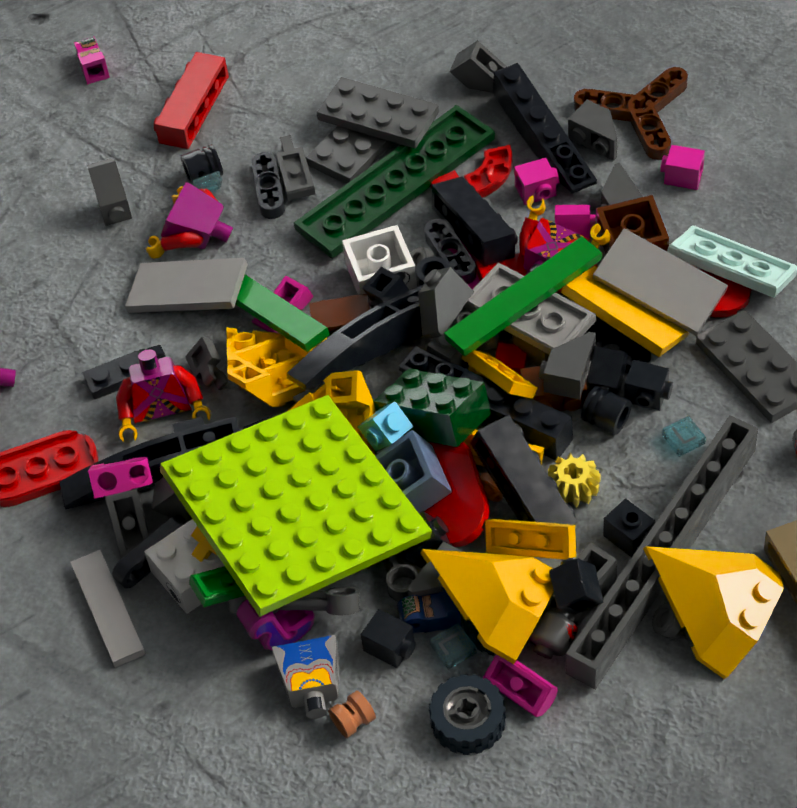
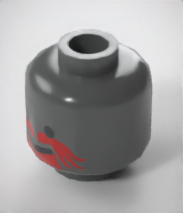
[529,606,578,659]

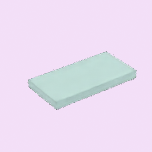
[667,225,797,298]

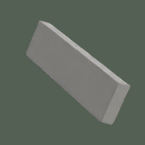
[70,550,146,668]

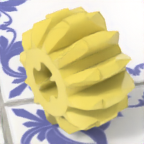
[548,453,601,508]

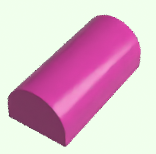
[483,654,558,717]

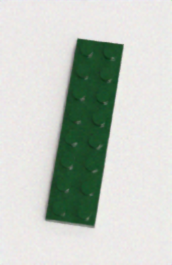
[294,105,495,259]

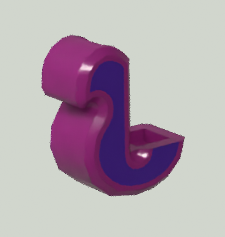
[237,599,315,651]

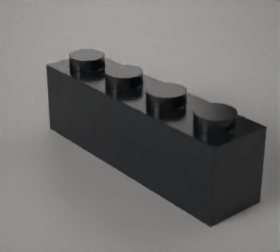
[432,176,518,266]
[470,415,578,525]

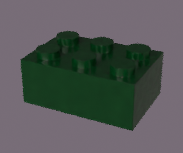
[373,369,491,447]

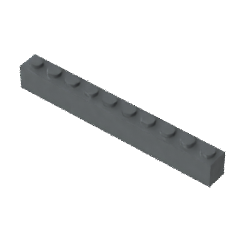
[566,415,758,690]

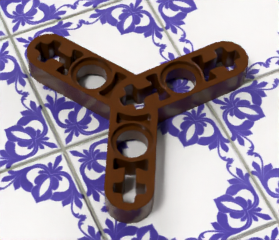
[574,67,688,160]

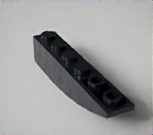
[493,63,597,194]
[287,285,424,390]
[398,346,573,461]
[60,417,240,510]

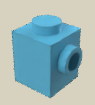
[358,401,414,452]

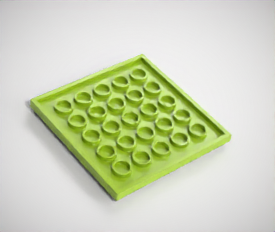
[160,395,432,617]

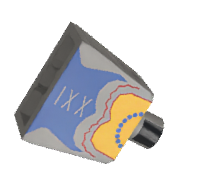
[272,635,339,719]

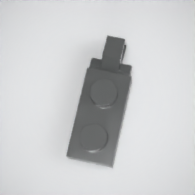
[276,135,315,200]

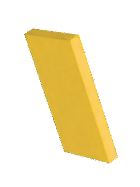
[561,266,689,357]

